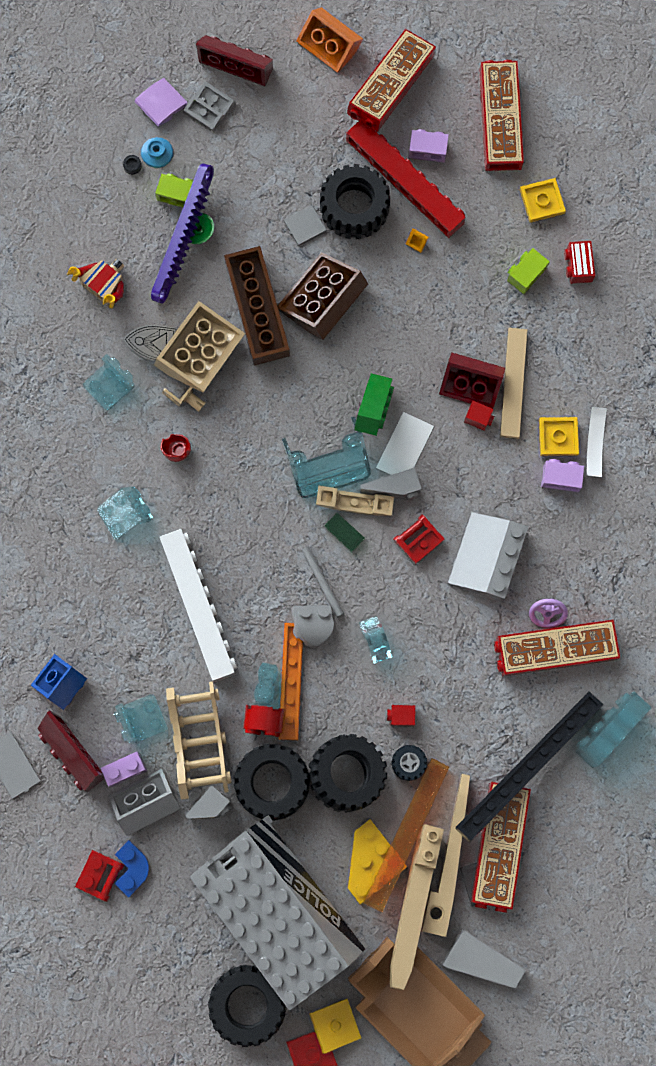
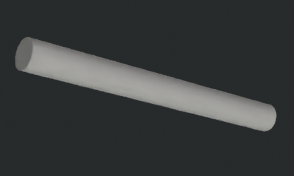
[302,546,344,617]

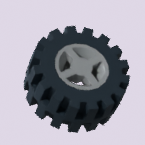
[392,745,427,781]

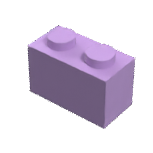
[409,129,448,163]
[541,459,584,492]
[101,752,147,787]

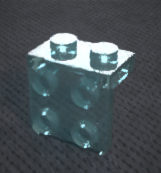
[83,354,135,410]
[97,486,153,539]
[114,694,167,745]

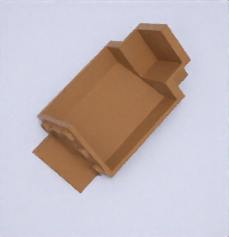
[348,937,491,1066]

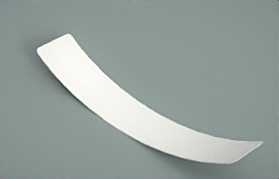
[587,407,607,477]

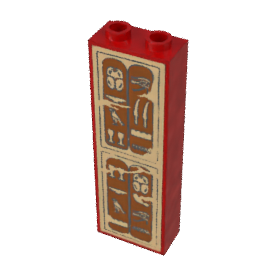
[347,29,436,132]
[479,60,524,171]
[494,620,620,677]
[471,782,531,913]

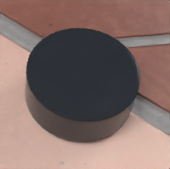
[123,155,142,175]

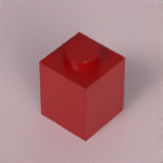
[464,401,495,431]
[387,705,415,727]

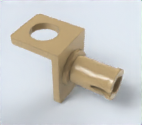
[162,386,206,412]

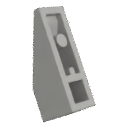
[359,468,422,500]

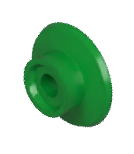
[190,213,214,244]

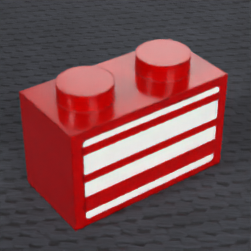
[564,241,595,284]

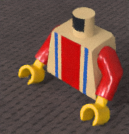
[67,259,124,309]

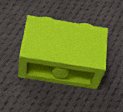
[155,174,193,208]
[507,248,550,294]

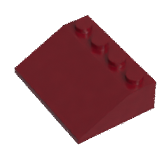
[37,711,105,792]

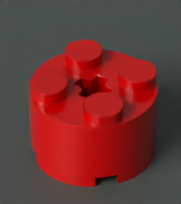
[243,705,285,737]

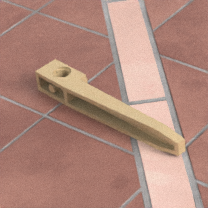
[421,774,470,937]
[390,824,444,990]

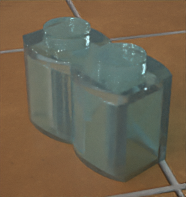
[254,663,278,706]

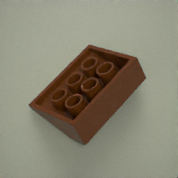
[277,252,368,340]

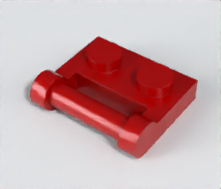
[393,515,445,565]
[75,850,124,902]

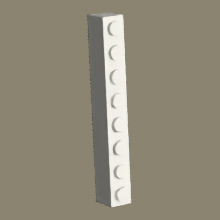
[160,529,237,683]

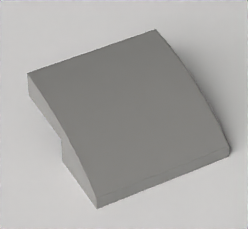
[184,81,235,130]

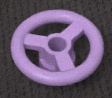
[529,599,568,628]

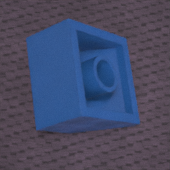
[31,654,88,710]

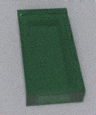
[324,513,365,553]

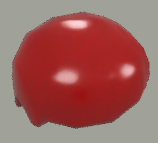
[160,434,191,462]

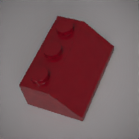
[439,352,505,409]

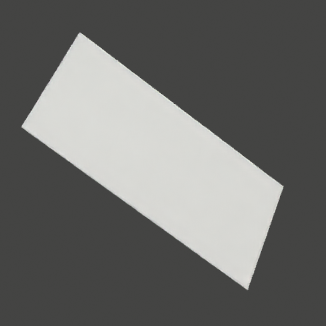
[376,412,434,475]

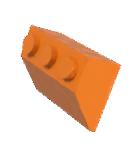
[296,7,363,73]

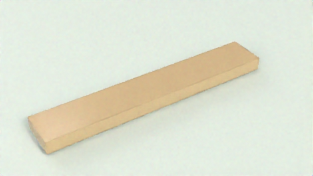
[500,328,527,439]

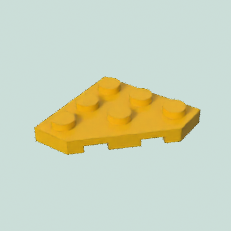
[348,819,407,904]

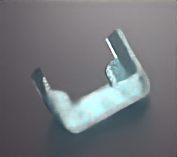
[282,416,371,498]

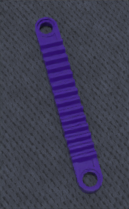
[151,163,214,304]

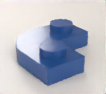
[115,840,149,898]

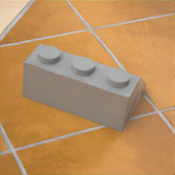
[109,769,181,836]

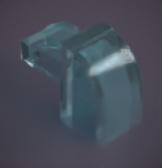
[359,616,392,664]

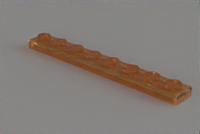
[363,758,449,912]

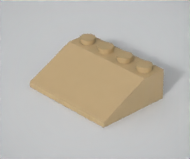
[154,301,245,392]

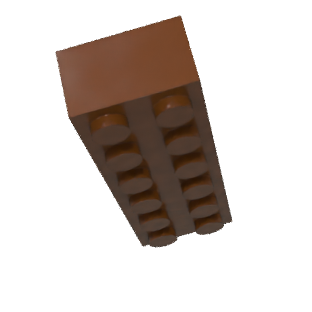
[224,246,290,366]

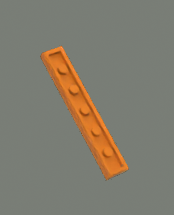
[279,623,303,741]

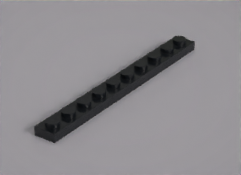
[455,691,604,843]

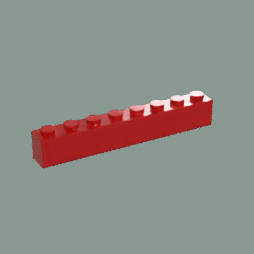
[346,121,466,238]

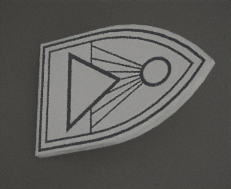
[123,325,177,362]

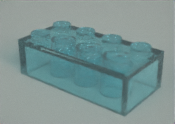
[575,691,652,768]

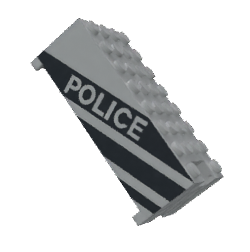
[189,815,368,1011]

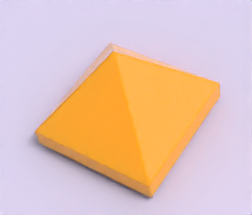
[405,228,429,253]

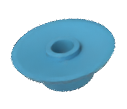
[141,137,173,168]

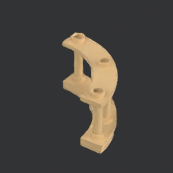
[166,681,231,800]

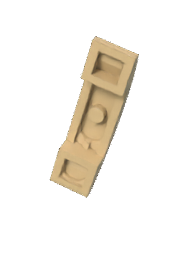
[316,486,394,516]

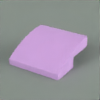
[134,78,188,127]

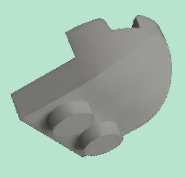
[292,605,334,647]

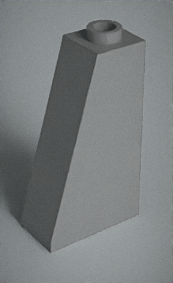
[441,929,526,988]

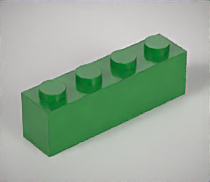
[354,373,394,436]

